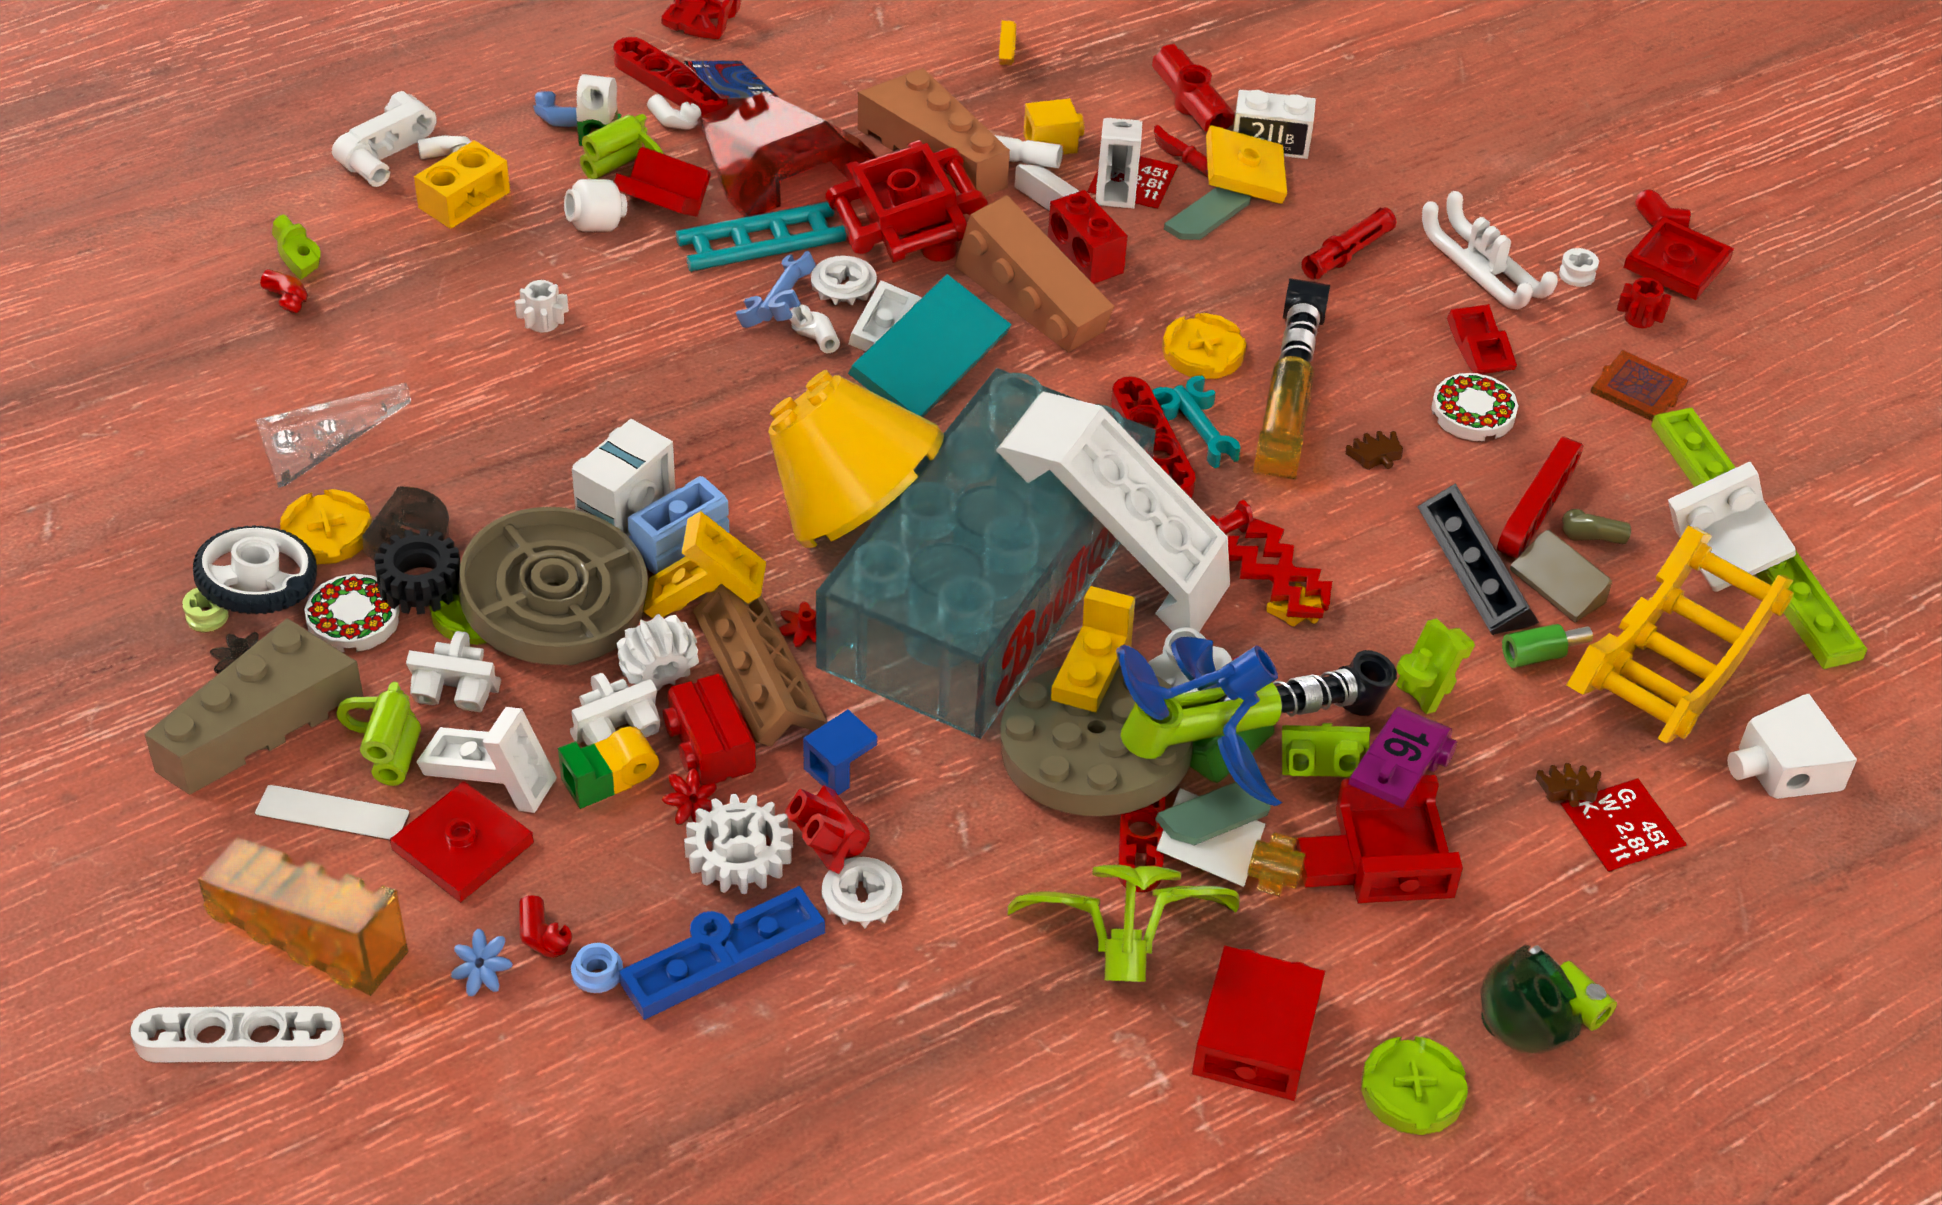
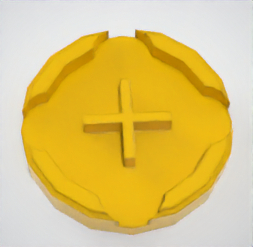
[1162,313,1246,379]
[280,489,372,564]

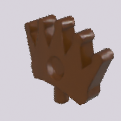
[1345,431,1403,470]
[1536,763,1601,807]

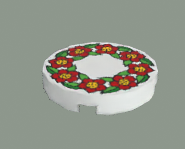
[1431,373,1518,441]
[304,574,400,652]

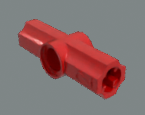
[1152,44,1235,132]

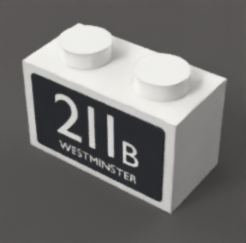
[1233,90,1316,159]

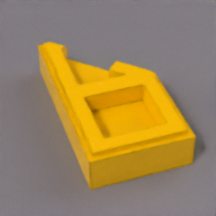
[999,20,1016,65]

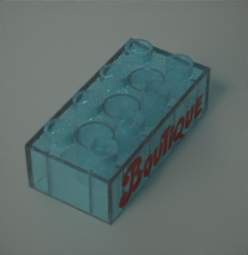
[816,368,1156,740]

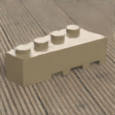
[145,618,364,795]

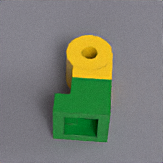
[558,726,659,809]

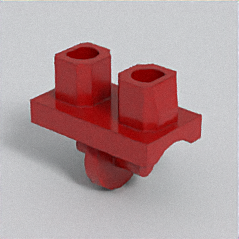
[785,785,870,874]

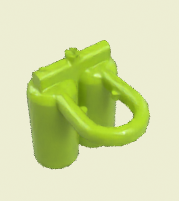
[580,114,664,179]
[336,682,421,786]

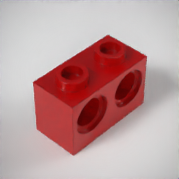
[1048,190,1128,284]

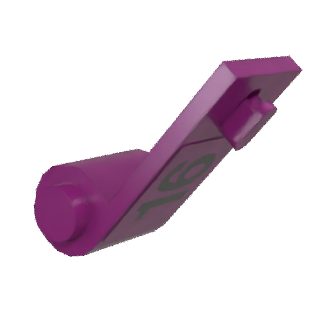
[1348,706,1457,808]

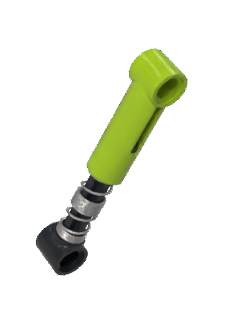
[1121,650,1397,759]

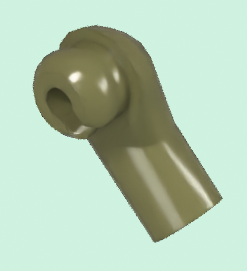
[1562,509,1631,544]

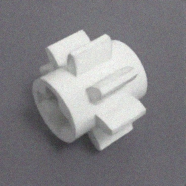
[515,280,569,332]

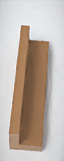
[693,584,827,746]

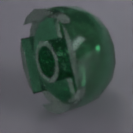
[1480,945,1582,1054]

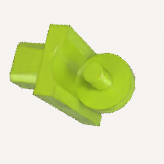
[1396,618,1475,714]
[1282,723,1370,777]

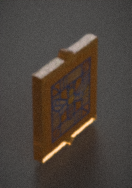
[1590,350,1688,421]

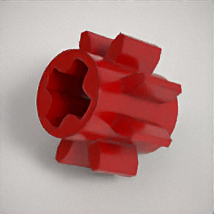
[1617,277,1672,329]

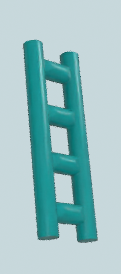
[675,201,847,272]

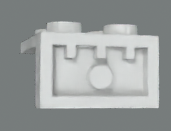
[1668,462,1796,592]

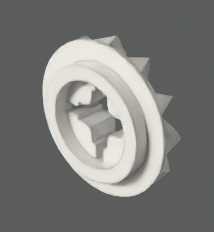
[811,256,877,305]
[822,857,902,929]

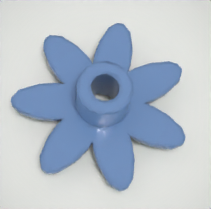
[451,929,513,997]

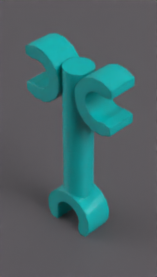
[1152,376,1241,468]

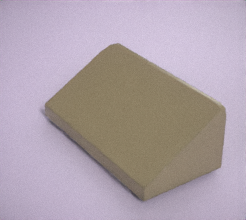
[1510,530,1612,622]

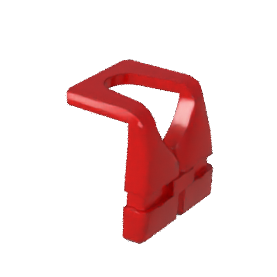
[661,0,741,39]

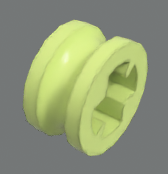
[182,588,229,632]

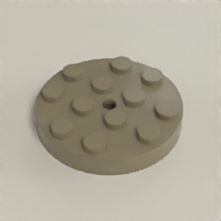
[459,507,648,665]
[1000,665,1193,816]

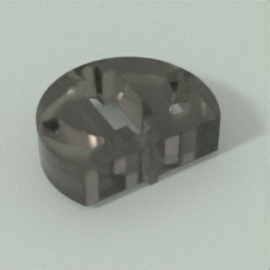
[362,486,449,561]

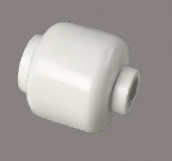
[564,179,627,232]

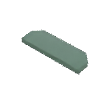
[1164,187,1251,240]
[1155,782,1272,845]

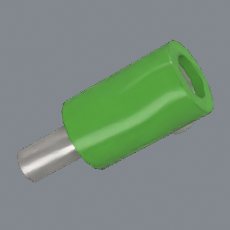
[1502,624,1593,668]

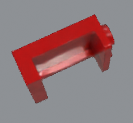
[1335,775,1463,904]
[1192,945,1325,1101]

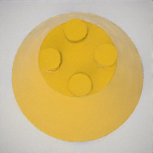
[768,370,944,548]

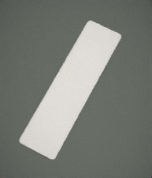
[255,785,409,840]

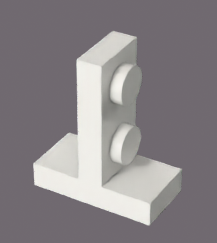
[417,707,557,813]

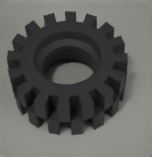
[374,529,461,614]

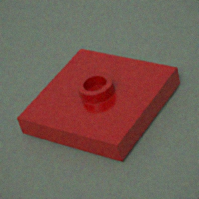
[1623,217,1734,300]
[390,781,534,903]

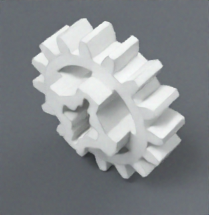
[684,794,793,894]

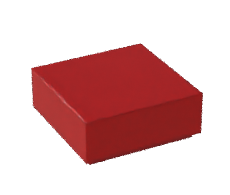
[1296,835,1356,887]

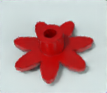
[779,601,837,647]
[662,768,717,825]

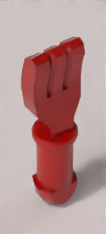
[1153,125,1208,177]

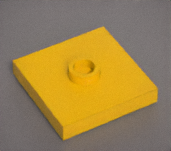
[1206,125,1287,204]

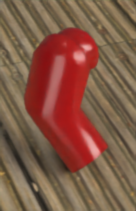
[1635,189,1691,228]
[260,269,308,313]
[519,895,572,958]

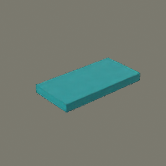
[848,274,1012,417]

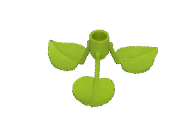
[1007,865,1239,982]

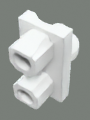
[406,631,501,712]
[570,673,660,746]

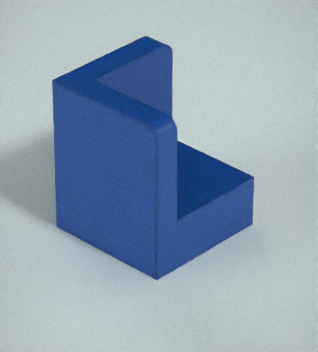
[803,709,878,795]

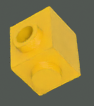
[1023,98,1084,154]

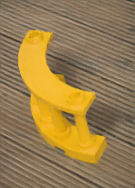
[1566,525,1794,743]

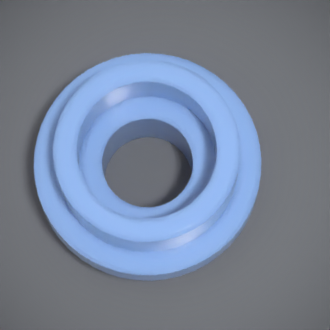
[571,943,623,993]

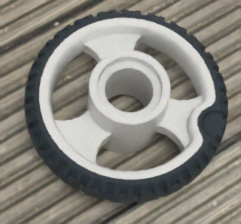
[193,525,317,614]

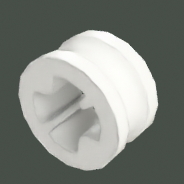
[1559,248,1599,287]

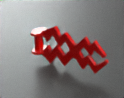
[1209,499,1333,619]

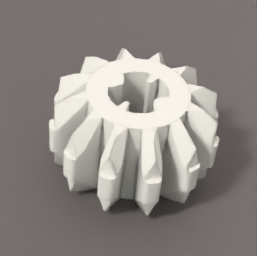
[616,614,699,691]

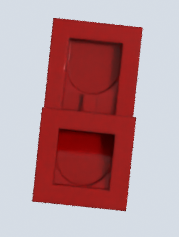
[1447,304,1517,374]

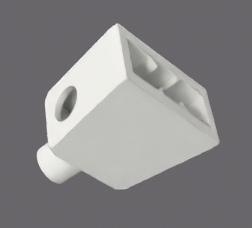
[1096,118,1142,208]
[1727,693,1857,799]

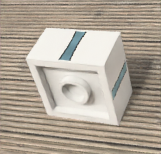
[572,419,676,537]

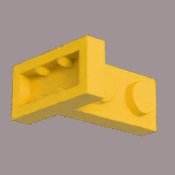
[643,511,766,618]
[1051,586,1135,712]

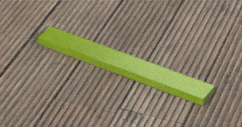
[1651,407,1867,669]

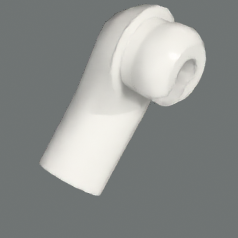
[647,94,701,130]
[417,136,472,160]
[789,305,840,353]

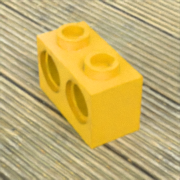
[414,140,510,229]

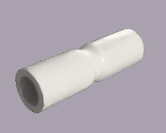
[994,135,1063,168]

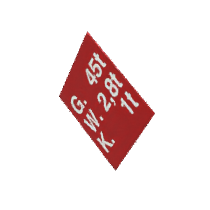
[1087,156,1178,209]
[1560,778,1687,872]

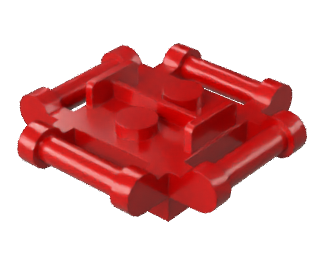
[825,140,988,263]

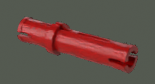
[1301,207,1397,280]

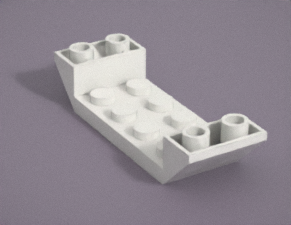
[996,392,1230,632]

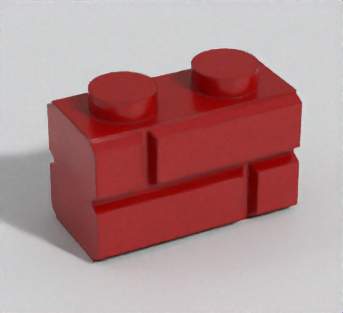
[662,673,756,785]

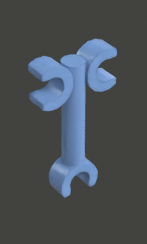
[736,251,816,328]

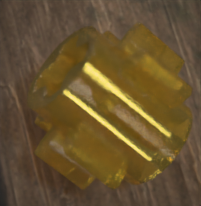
[1247,832,1306,897]

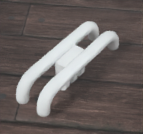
[1422,191,1558,310]

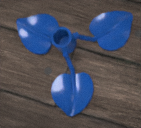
[1116,637,1283,806]

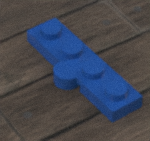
[619,886,825,1020]

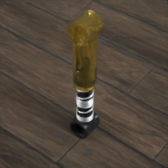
[1253,278,1330,480]

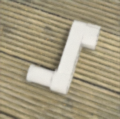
[332,91,436,187]

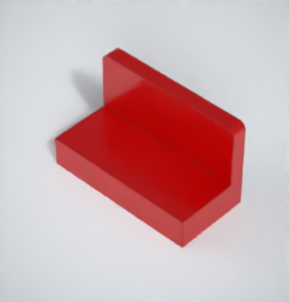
[614,147,711,217]

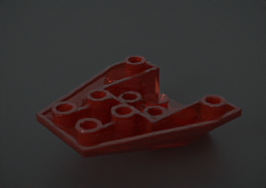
[699,92,878,217]

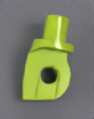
[272,214,321,280]

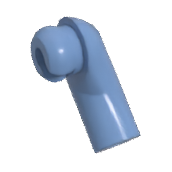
[533,91,577,127]

